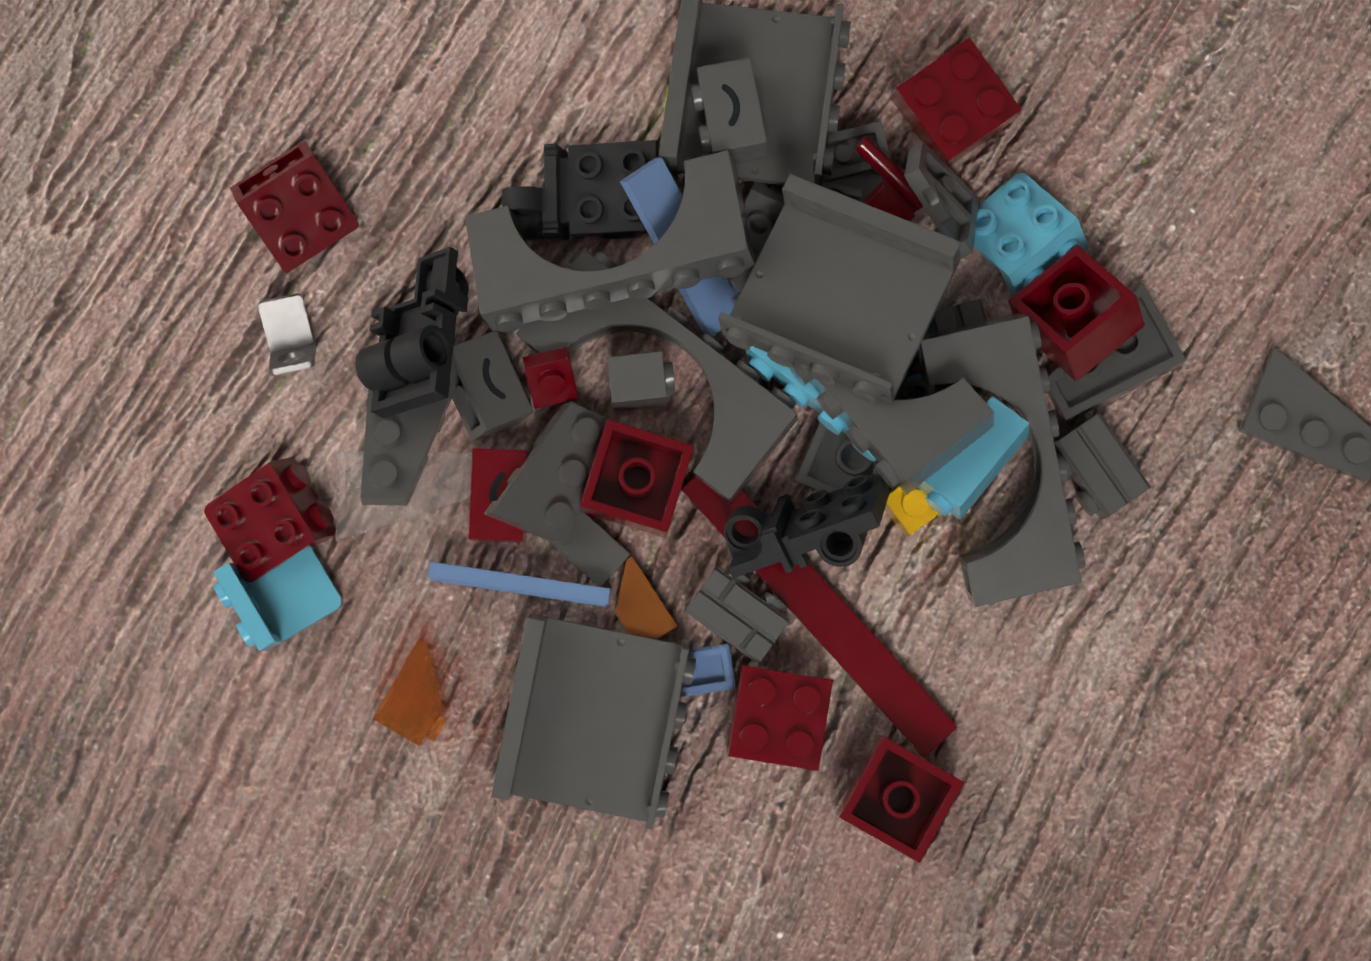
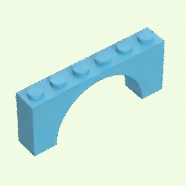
[746,346,1029,520]

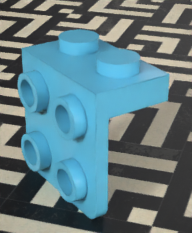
[974,173,1089,296]
[213,546,343,651]

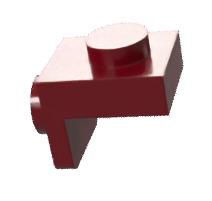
[522,347,578,409]

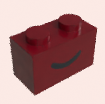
[468,448,530,543]

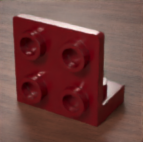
[230,140,359,273]

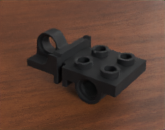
[502,140,660,240]
[355,247,469,418]
[724,475,891,578]

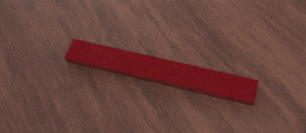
[681,477,958,758]

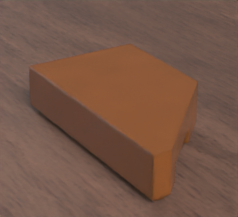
[615,556,677,639]

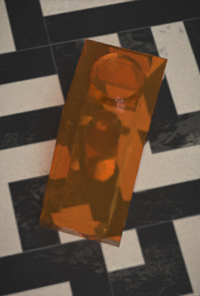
[372,639,448,746]

